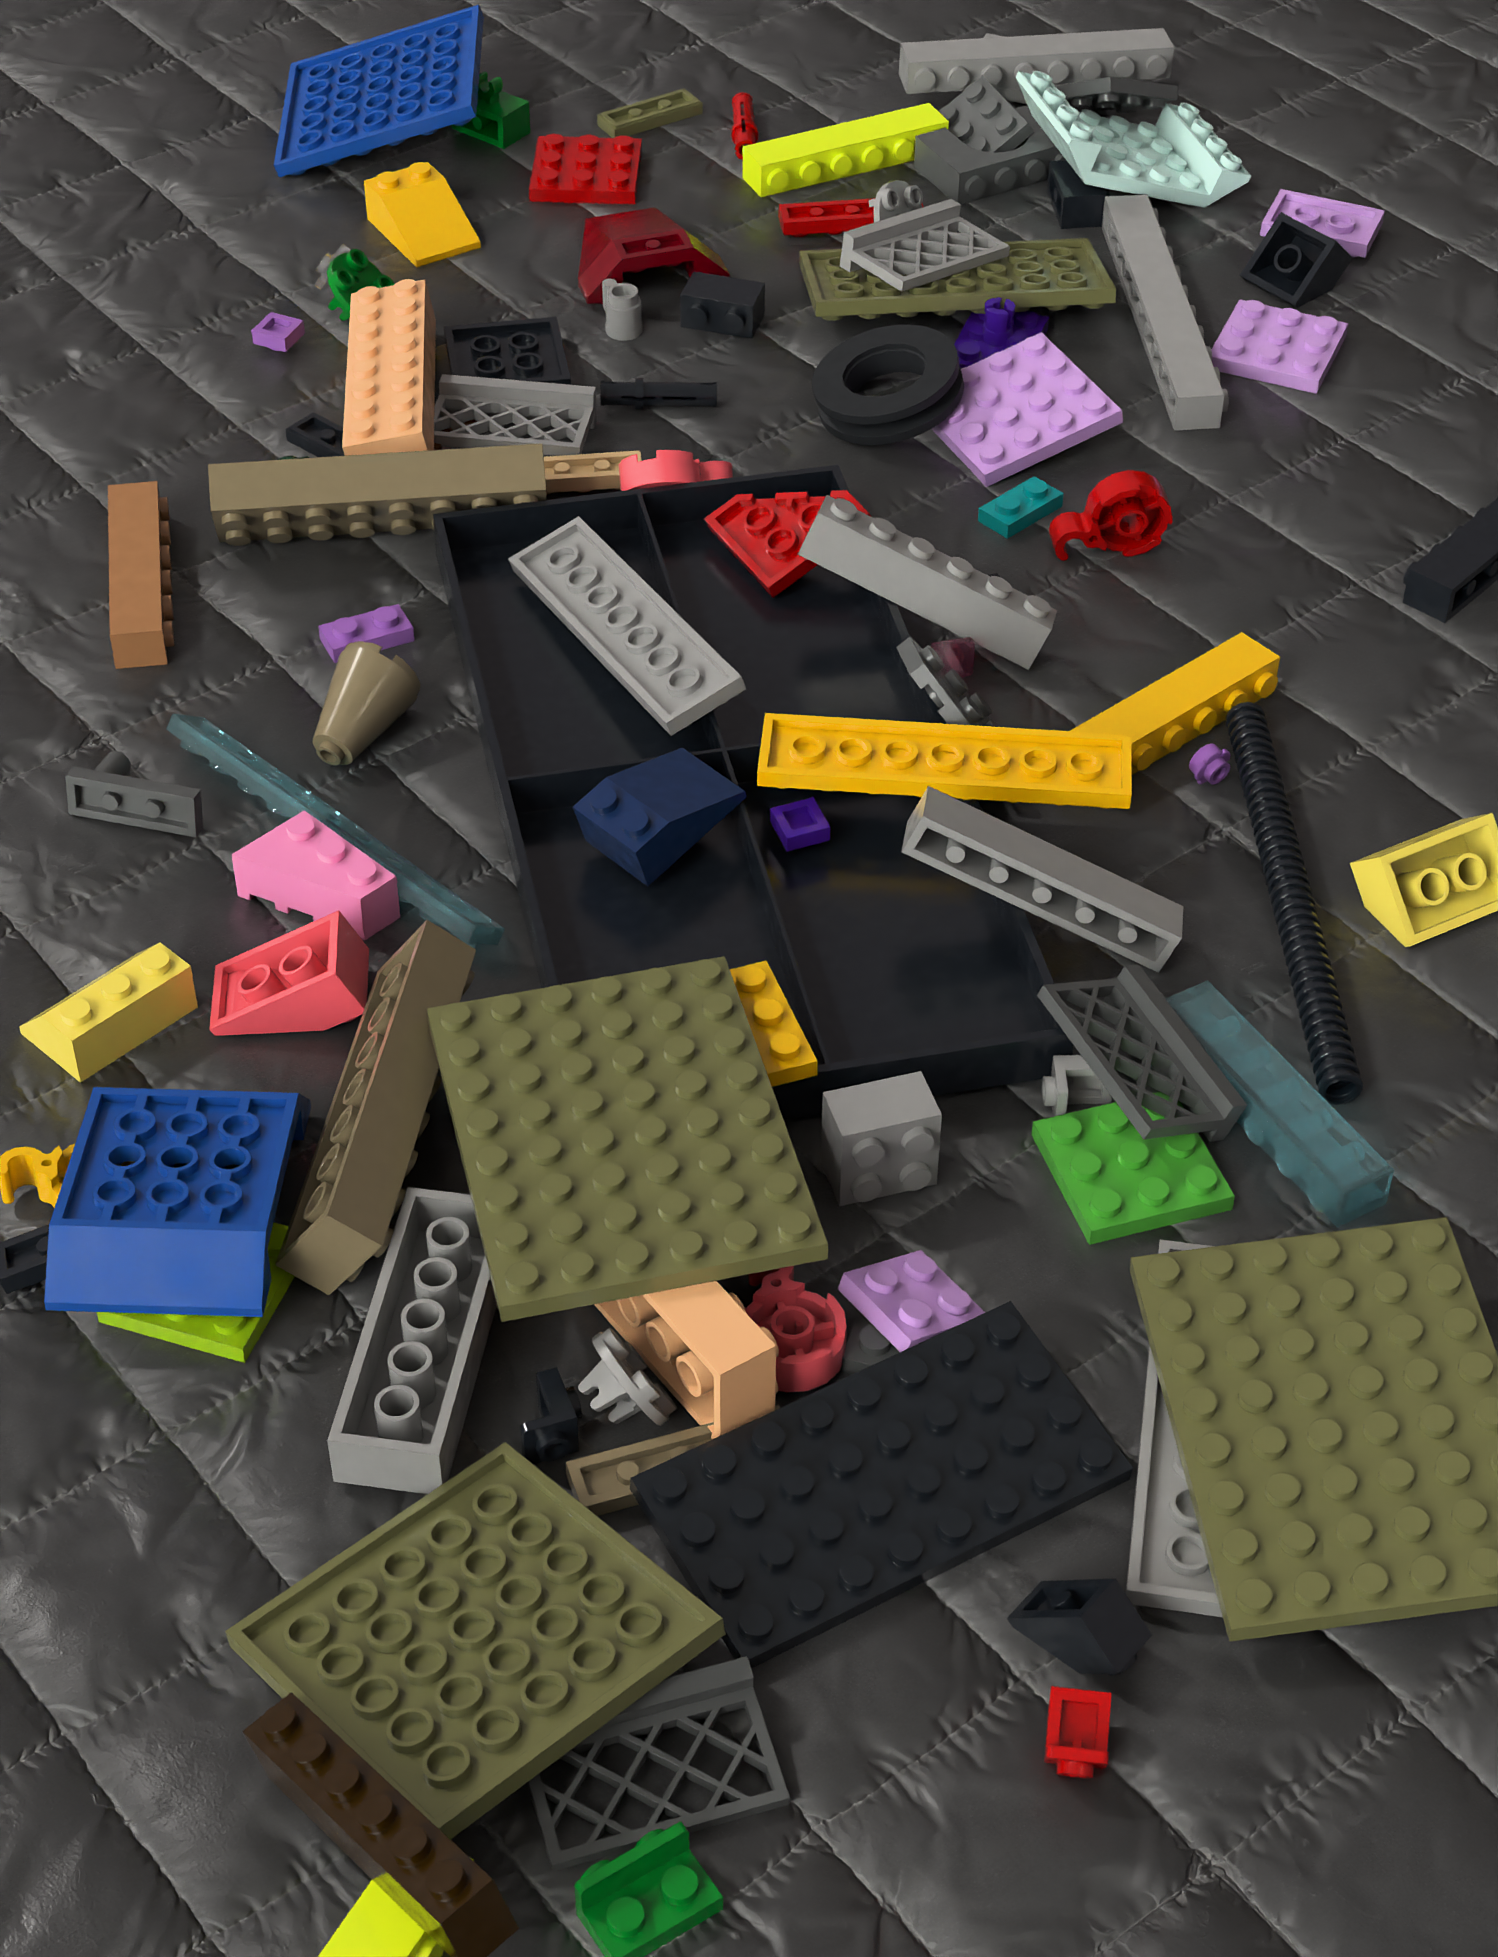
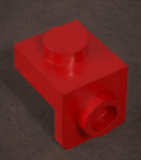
[1044,1686,1112,1778]

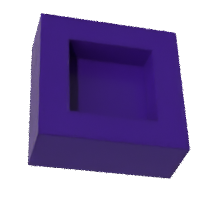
[770,797,830,852]

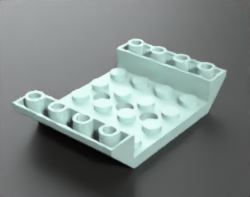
[1016,71,1251,208]

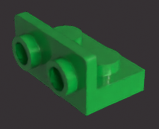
[574,1822,723,1957]

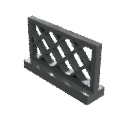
[1037,964,1247,1142]
[527,1656,790,1872]

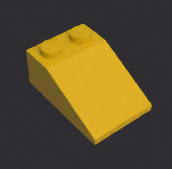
[364,162,481,267]

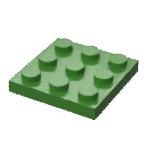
[1031,1092,1235,1245]

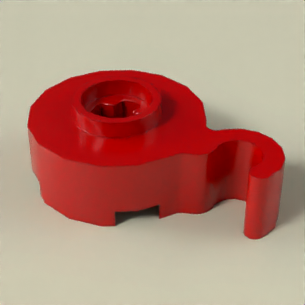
[1049,470,1173,561]

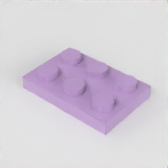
[1260,189,1385,258]

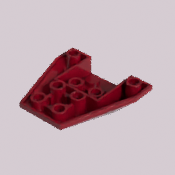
[578,207,730,304]

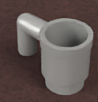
[602,278,643,341]

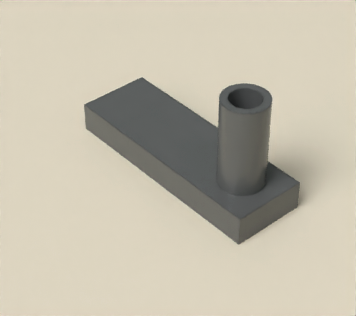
[65,751,203,837]

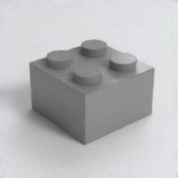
[820,1071,942,1206]

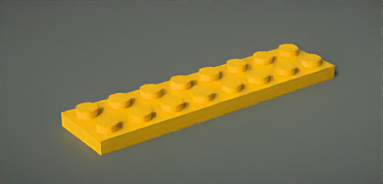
[757,713,1132,809]

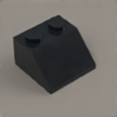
[1240,212,1353,308]

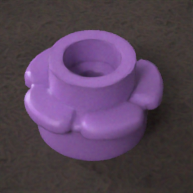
[1189,743,1231,785]

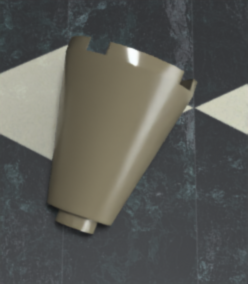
[313,641,421,766]

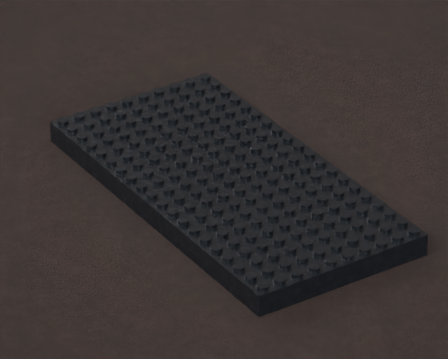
[433,465,1073,1119]

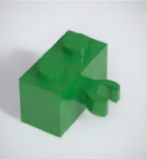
[452,71,531,149]

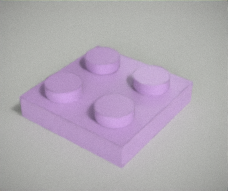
[838,1250,985,1352]

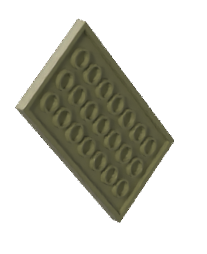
[799,238,1116,321]

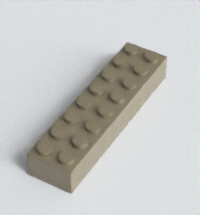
[208,443,546,546]
[275,920,476,1295]

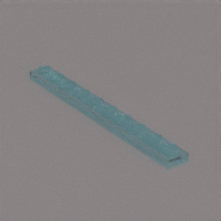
[166,714,505,948]

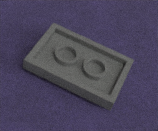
[939,76,1034,152]

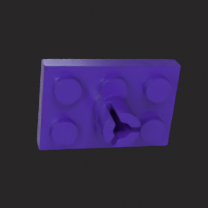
[954,297,1049,369]

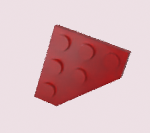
[704,490,871,598]

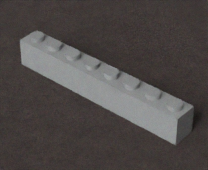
[899,28,1174,94]

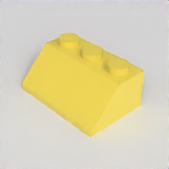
[1350,813,1498,947]
[19,942,198,1083]

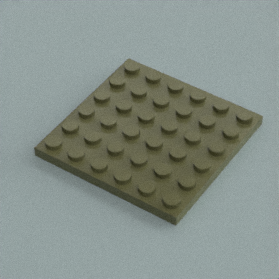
[225,1442,725,1840]

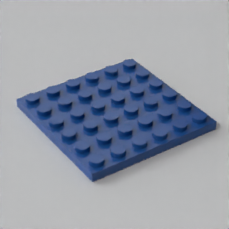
[274,4,484,178]

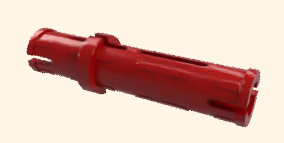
[731,92,759,160]

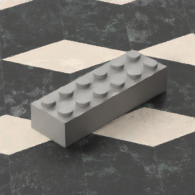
[327,1187,497,1494]

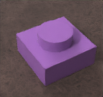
[251,312,305,352]

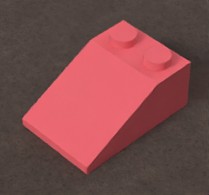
[209,910,369,1036]

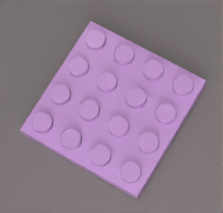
[932,332,1123,487]

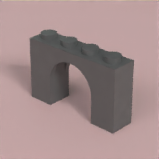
[914,105,1066,204]

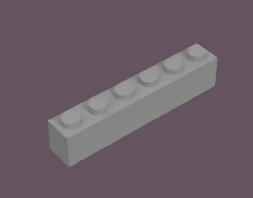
[798,495,1057,670]
[901,786,1184,973]

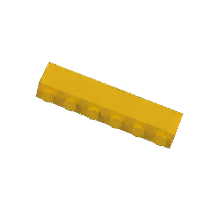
[1070,632,1280,775]

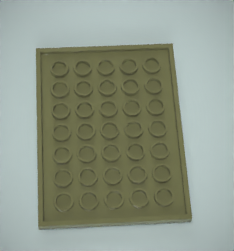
[427,956,828,1322]
[1130,1217,1498,1642]

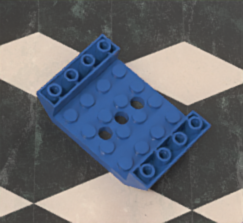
[44,1087,311,1317]

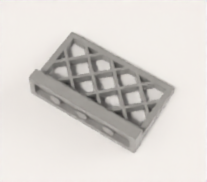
[840,199,1010,292]
[434,374,597,456]

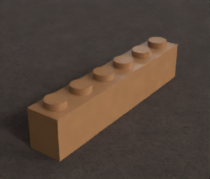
[108,481,175,669]

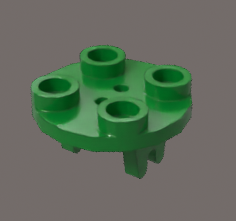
[327,249,395,321]

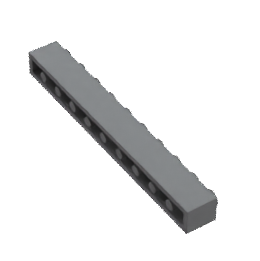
[1102,195,1229,431]

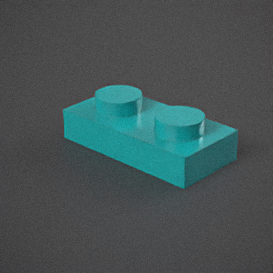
[978,476,1064,539]

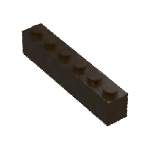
[242,1692,519,1957]

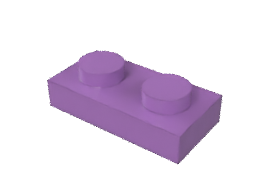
[318,604,415,663]

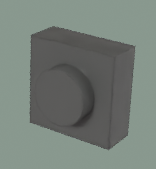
[841,1317,900,1374]

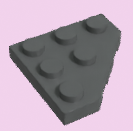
[896,637,999,727]

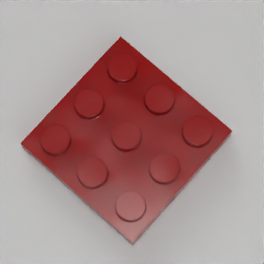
[529,134,642,204]

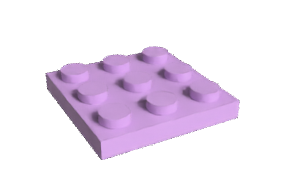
[1211,299,1348,394]

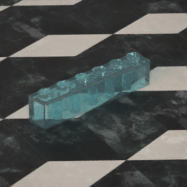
[1165,980,1394,1227]

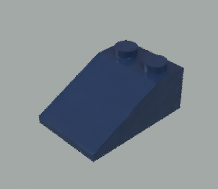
[573,748,747,886]

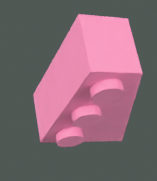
[231,810,401,941]

